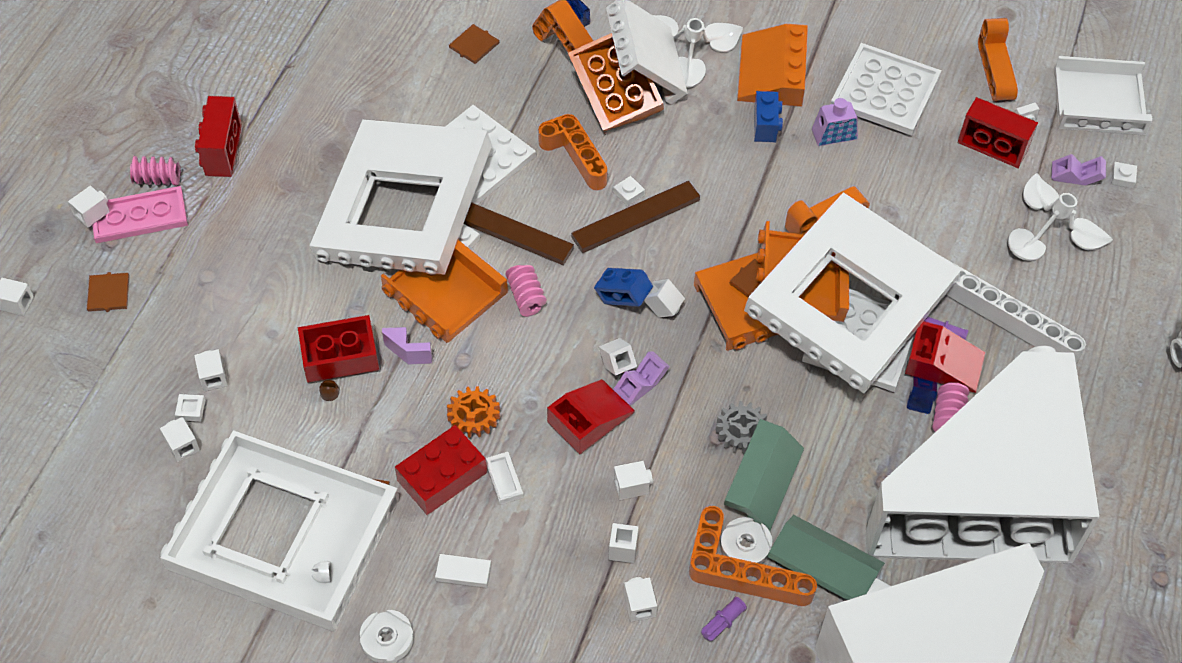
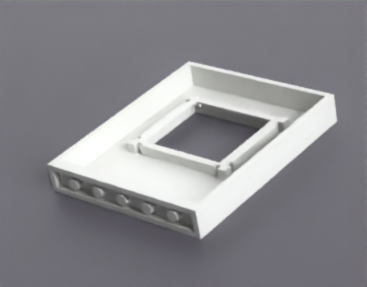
[310,119,492,275]
[744,192,961,393]
[160,430,400,631]

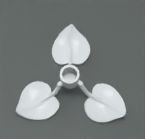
[653,15,743,88]
[1008,173,1113,261]

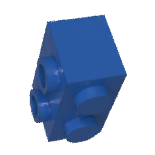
[754,91,783,143]
[594,268,653,307]

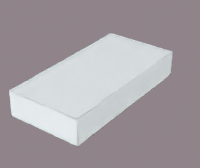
[486,452,523,505]
[435,554,491,588]

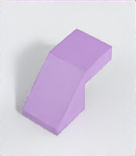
[1052,154,1106,186]
[382,327,432,364]
[613,351,670,405]

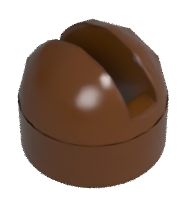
[319,380,339,401]

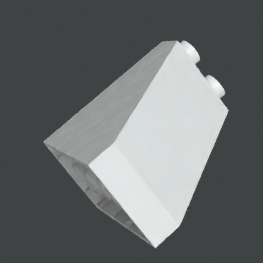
[866,346,1099,563]
[815,543,1044,663]

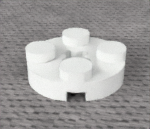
[720,517,772,564]
[360,610,414,663]

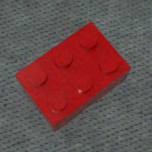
[195,96,242,177]
[957,97,1038,169]
[297,315,379,383]
[395,425,487,515]

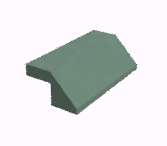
[724,419,804,531]
[767,514,885,600]

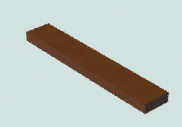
[571,180,700,254]
[463,202,574,266]

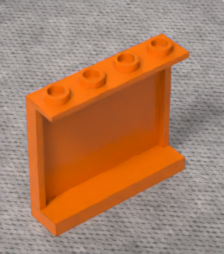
[756,221,849,322]
[381,240,508,343]
[694,253,780,351]

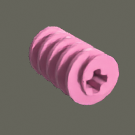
[130,156,181,186]
[505,265,547,317]
[932,383,969,432]

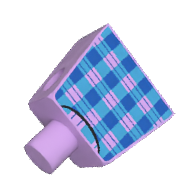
[812,98,858,146]

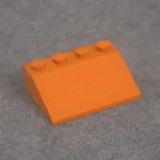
[737,24,808,107]
[568,33,664,131]

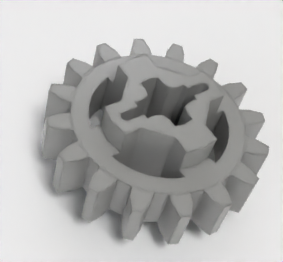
[716,401,767,453]

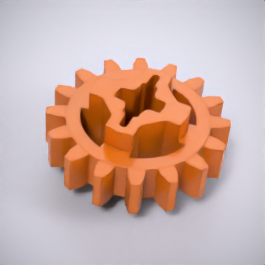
[447,386,500,438]

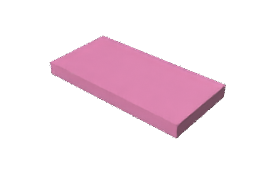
[93,186,188,243]

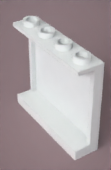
[606,0,688,105]
[1054,56,1152,135]

